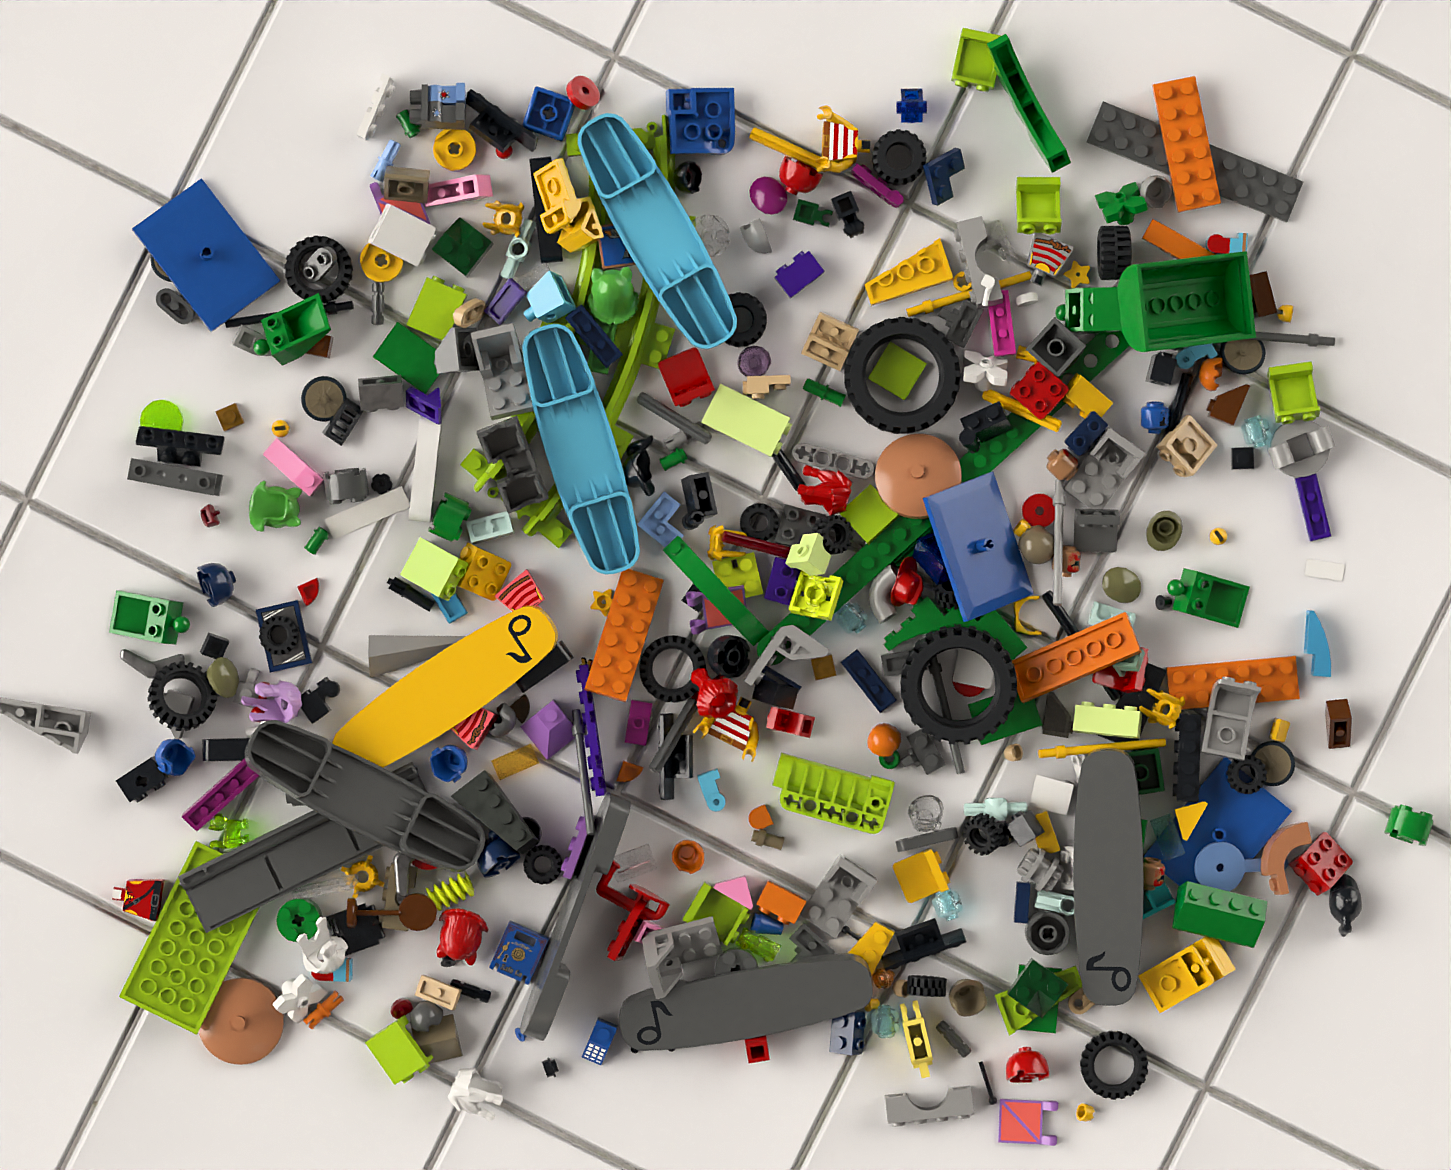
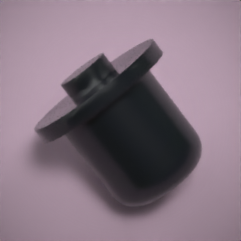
[1155,595,1172,610]
[441,956,456,967]

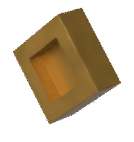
[215,403,244,431]
[811,654,837,680]

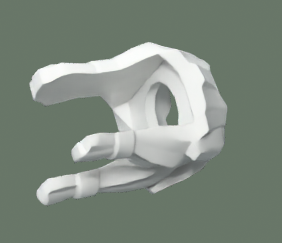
[296,917,348,974]
[448,1067,503,1122]

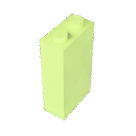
[701,384,792,458]

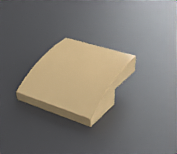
[801,312,859,371]

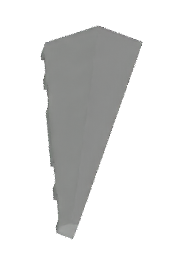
[368,635,466,677]
[0,698,91,754]

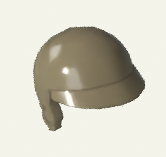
[1018,525,1054,564]
[949,979,987,1017]

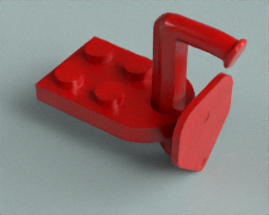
[596,859,670,961]

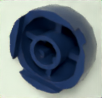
[197,563,236,607]
[477,837,521,878]

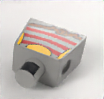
[1026,233,1074,286]

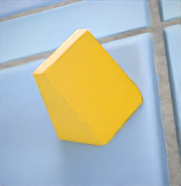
[1269,718,1290,742]

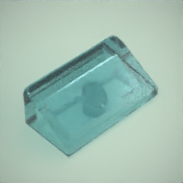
[1150,813,1186,861]

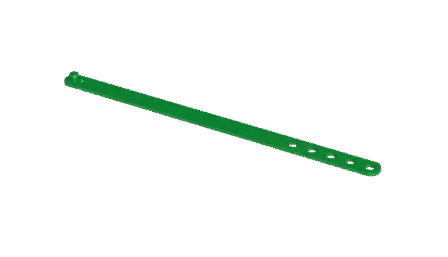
[757,331,1130,665]

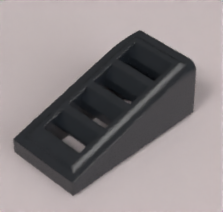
[322,397,364,446]

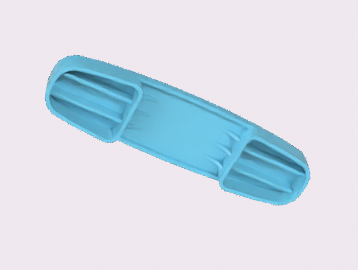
[578,113,737,349]
[522,324,640,575]

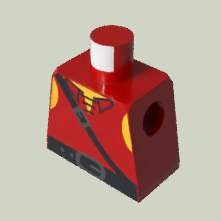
[112,879,165,921]

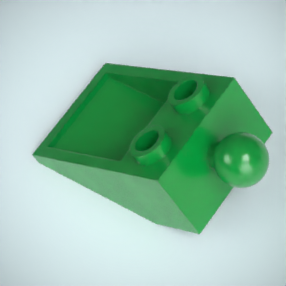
[1055,287,1122,335]
[253,293,331,366]
[1167,568,1250,628]
[109,590,190,645]

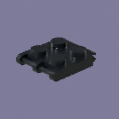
[326,903,385,956]

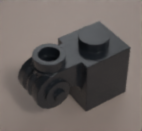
[831,191,865,239]
[301,677,340,724]
[998,810,1045,847]

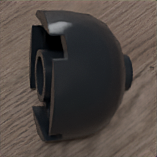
[707,635,750,678]

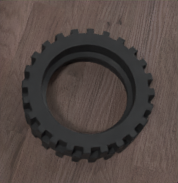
[844,317,961,434]
[900,624,1017,745]

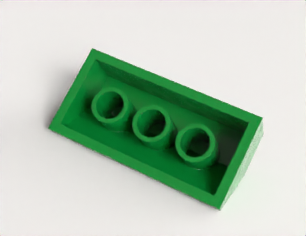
[1172,881,1268,948]

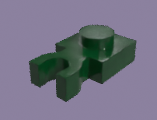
[793,199,833,228]

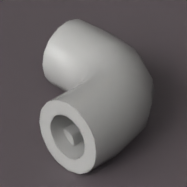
[869,564,898,624]

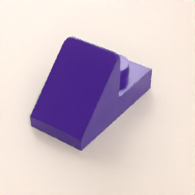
[405,387,442,425]

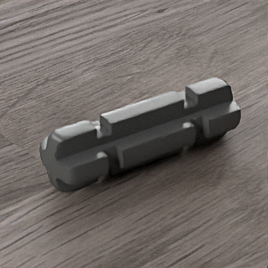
[371,282,385,325]
[936,1021,971,1058]

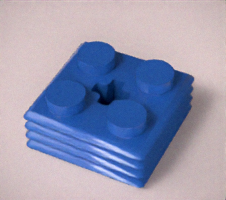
[522,86,575,141]

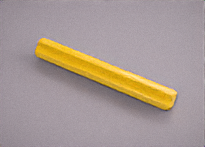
[749,127,826,172]
[982,389,1062,432]

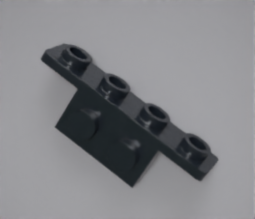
[466,89,538,153]
[136,426,225,467]
[658,713,693,800]
[881,918,967,971]

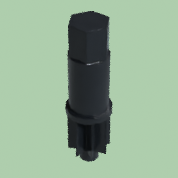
[387,577,436,612]

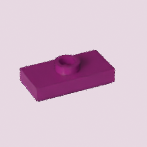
[624,700,653,746]

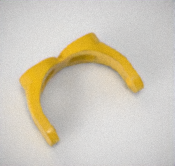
[1013,596,1042,635]

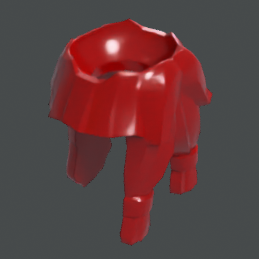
[797,465,853,516]
[691,668,738,719]

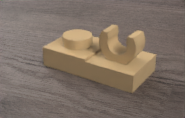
[415,975,462,1010]

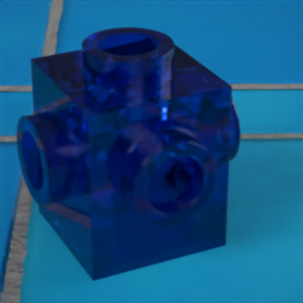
[896,88,927,123]

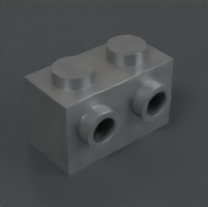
[358,375,404,412]

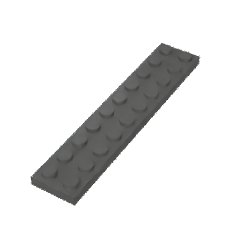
[1087,101,1303,222]

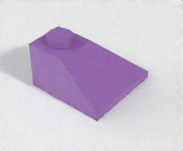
[520,700,575,760]

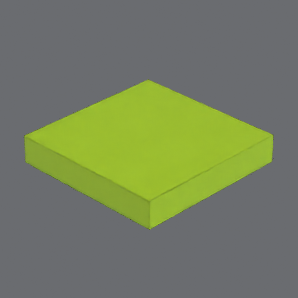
[868,341,927,401]
[839,484,900,545]

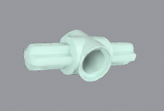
[501,219,536,279]
[964,798,1028,821]

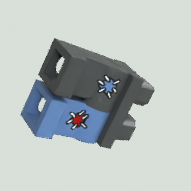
[409,83,466,130]

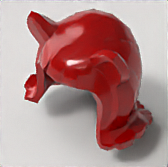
[436,908,489,966]

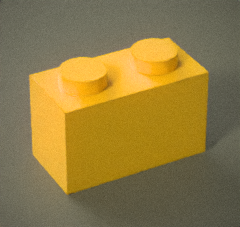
[1063,373,1113,419]

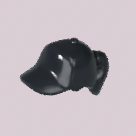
[622,435,655,496]
[1329,874,1362,937]

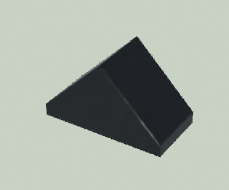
[752,679,799,710]

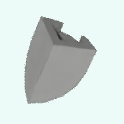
[740,218,772,254]

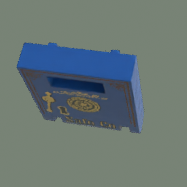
[489,920,549,985]

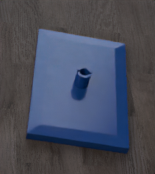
[132,178,280,333]
[923,471,1034,622]
[1143,757,1292,886]

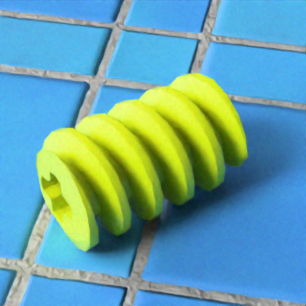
[425,871,474,911]

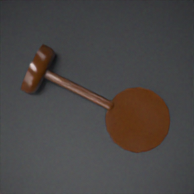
[347,893,437,931]

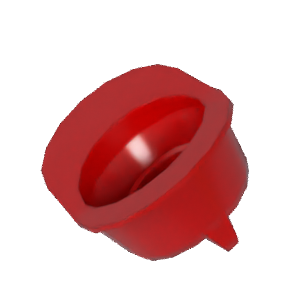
[891,557,924,607]

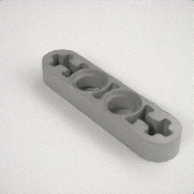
[792,443,874,479]

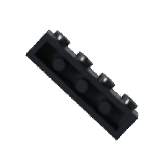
[1172,714,1202,802]

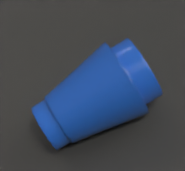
[750,913,784,935]

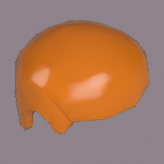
[1199,357,1223,391]
[867,723,901,757]
[672,840,705,874]

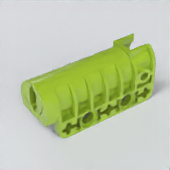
[772,752,895,834]

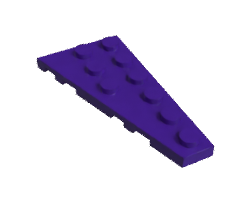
[576,664,607,797]

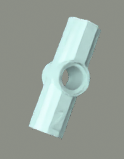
[1034,889,1074,916]

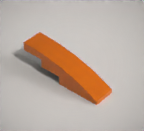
[1142,219,1215,259]

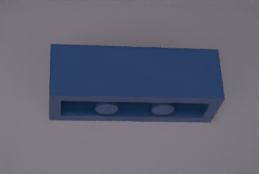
[1013,881,1031,924]

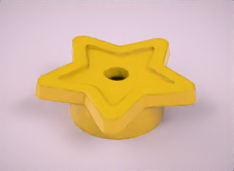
[1063,260,1090,288]
[590,589,613,616]

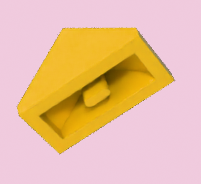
[1174,801,1208,841]

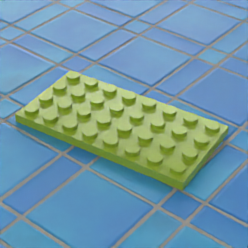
[119,841,260,1035]

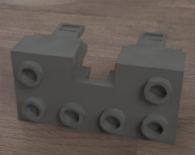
[477,416,549,514]

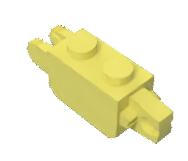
[900,1000,933,1078]

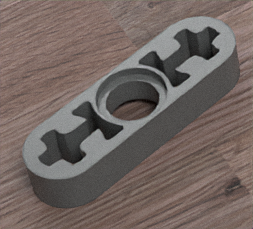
[895,827,959,852]

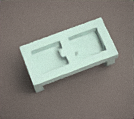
[466,511,515,544]
[1087,601,1136,628]

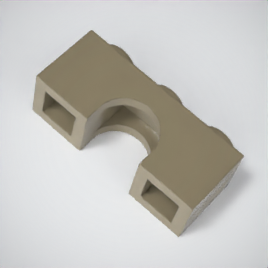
[379,862,418,931]

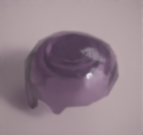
[737,345,771,377]

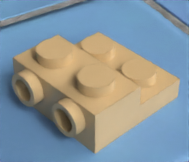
[743,375,791,399]
[1157,415,1217,477]

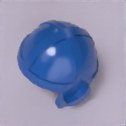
[155,738,196,776]
[430,745,468,783]

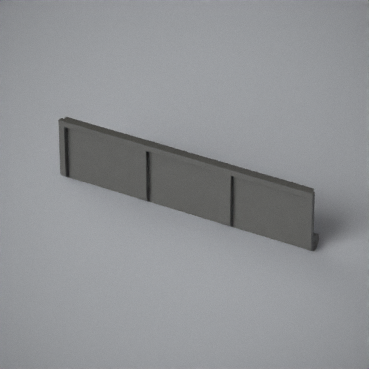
[178,762,428,933]

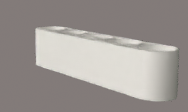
[409,415,442,523]

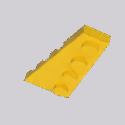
[864,238,953,306]
[847,921,895,976]

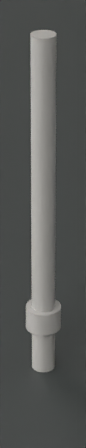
[1053,479,1066,606]

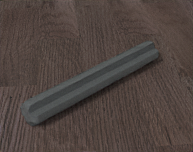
[637,392,712,444]
[649,698,697,773]

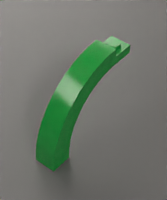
[663,536,769,646]

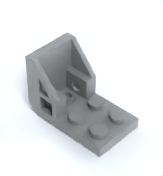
[471,323,534,420]
[1064,428,1146,509]
[743,625,829,686]
[800,854,877,939]
[642,916,723,999]

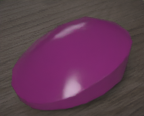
[749,176,787,215]

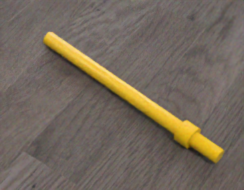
[906,271,1032,317]
[1038,738,1166,759]

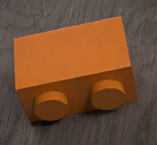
[756,880,806,925]

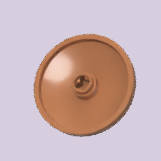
[875,434,962,519]
[199,978,284,1065]

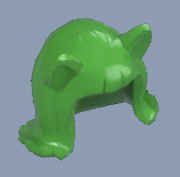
[588,267,639,326]
[249,480,302,532]

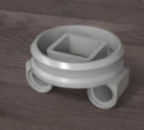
[1268,419,1335,477]

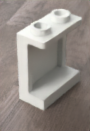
[368,204,437,267]

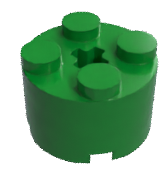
[428,492,472,542]
[1384,804,1434,846]
[276,897,322,942]

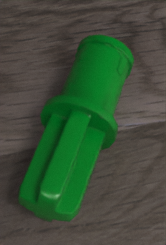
[803,378,846,407]

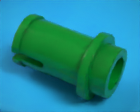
[396,109,421,138]
[659,448,688,471]
[304,526,330,555]

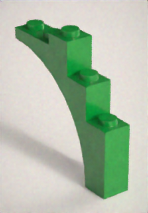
[987,34,1071,173]
[883,596,1028,660]

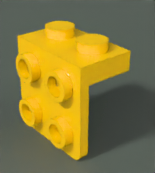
[457,542,511,601]
[893,848,951,903]

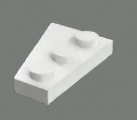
[357,73,395,140]

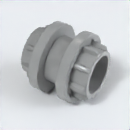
[1017,848,1064,892]

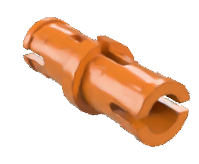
[303,990,344,1030]

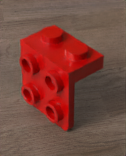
[658,347,715,407]
[1010,361,1069,420]
[1092,647,1148,693]
[1288,832,1353,896]

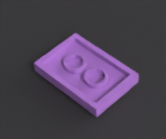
[561,815,594,879]

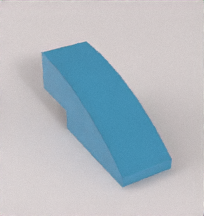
[1304,610,1331,677]

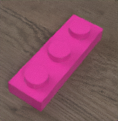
[988,290,1016,357]

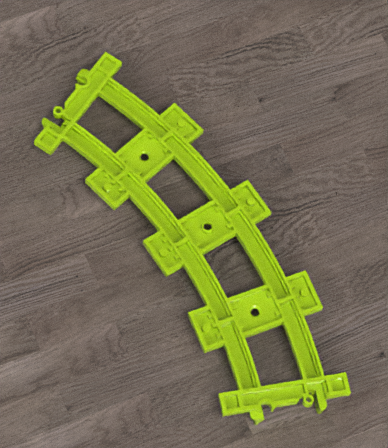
[460,115,696,548]

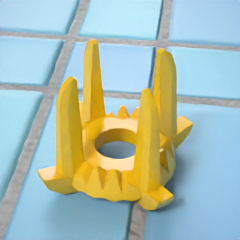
[482,200,524,238]
[707,525,747,561]
[1139,689,1185,729]
[340,855,385,899]

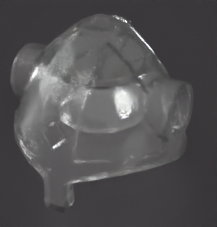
[907,795,944,832]

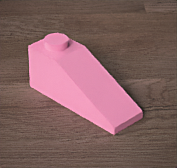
[425,175,493,207]
[263,438,324,496]

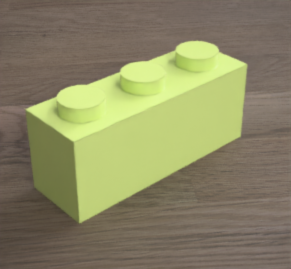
[1073,702,1142,739]

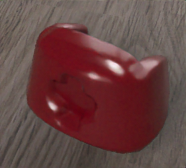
[200,504,220,528]
[390,998,413,1020]

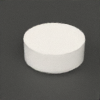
[1016,292,1039,307]

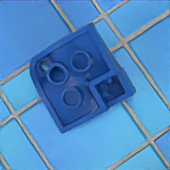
[666,88,735,155]

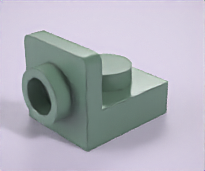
[1113,649,1145,677]

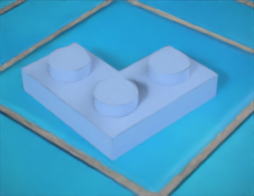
[637,491,684,547]

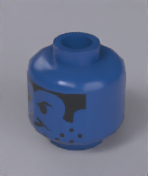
[1141,401,1169,434]

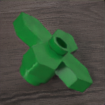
[1095,182,1148,225]

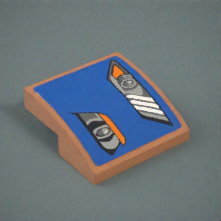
[598,224,636,269]

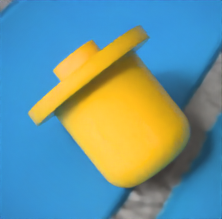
[864,998,880,1012]

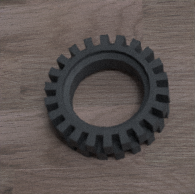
[284,235,353,303]
[639,635,706,703]
[147,661,218,731]
[1080,1031,1149,1100]

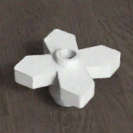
[963,351,1008,391]
[273,974,328,1023]

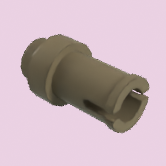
[751,829,785,850]

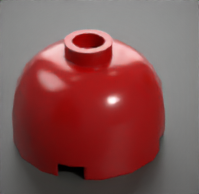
[779,156,823,195]
[1006,1047,1050,1083]

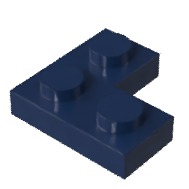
[923,148,965,206]

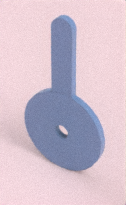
[1194,842,1289,891]

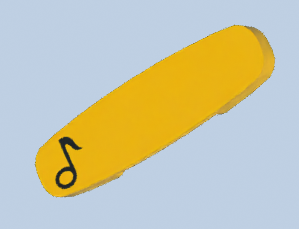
[332,605,558,768]

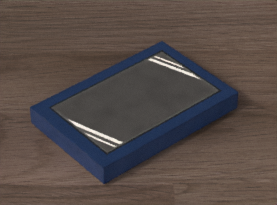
[256,600,313,673]

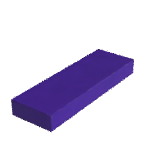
[1294,473,1331,541]

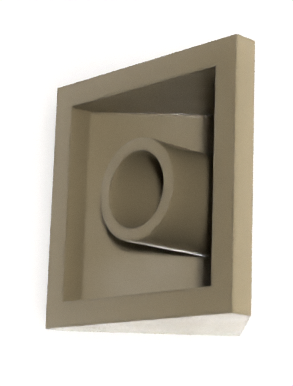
[384,166,430,204]
[411,1014,463,1064]

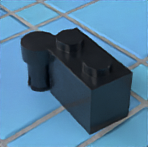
[959,401,1013,453]
[681,472,718,530]

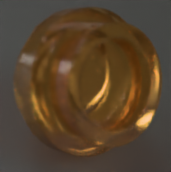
[872,967,895,989]

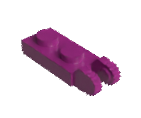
[850,163,904,208]

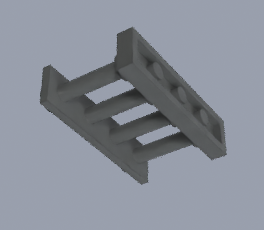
[127,458,223,496]

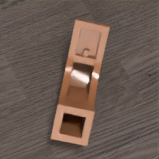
[1261,822,1312,895]

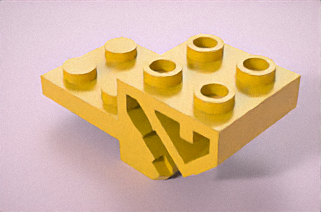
[533,158,604,253]
[1138,937,1236,1013]

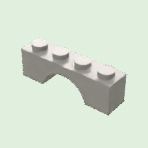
[954,216,1003,309]
[885,1086,974,1127]

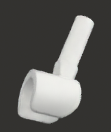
[981,274,995,306]

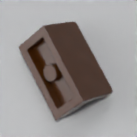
[1250,271,1278,318]

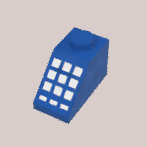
[582,1017,618,1065]

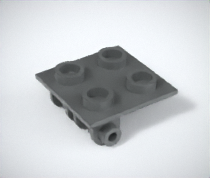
[775,504,826,547]

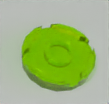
[140,400,184,431]

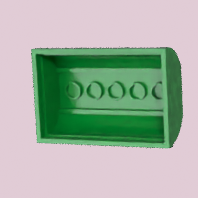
[1117,251,1256,352]

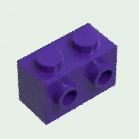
[774,251,825,299]
[764,557,801,605]

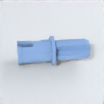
[370,140,401,182]

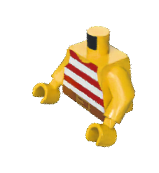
[815,105,870,173]
[693,696,759,762]

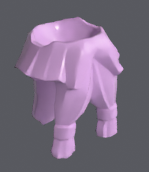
[241,680,302,723]

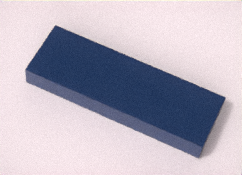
[565,304,623,368]
[840,649,897,713]

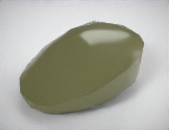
[1146,511,1183,551]
[1102,567,1141,603]
[207,657,239,698]

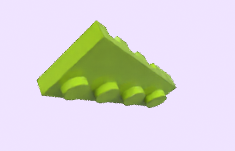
[994,965,1082,1036]

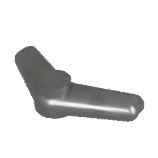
[120,649,185,679]
[393,853,415,897]

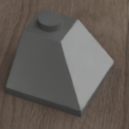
[434,327,480,374]

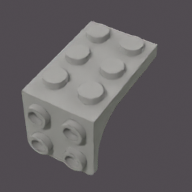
[1201,677,1261,761]

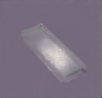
[292,874,359,899]

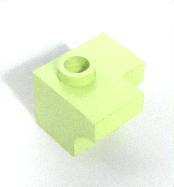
[785,533,831,576]

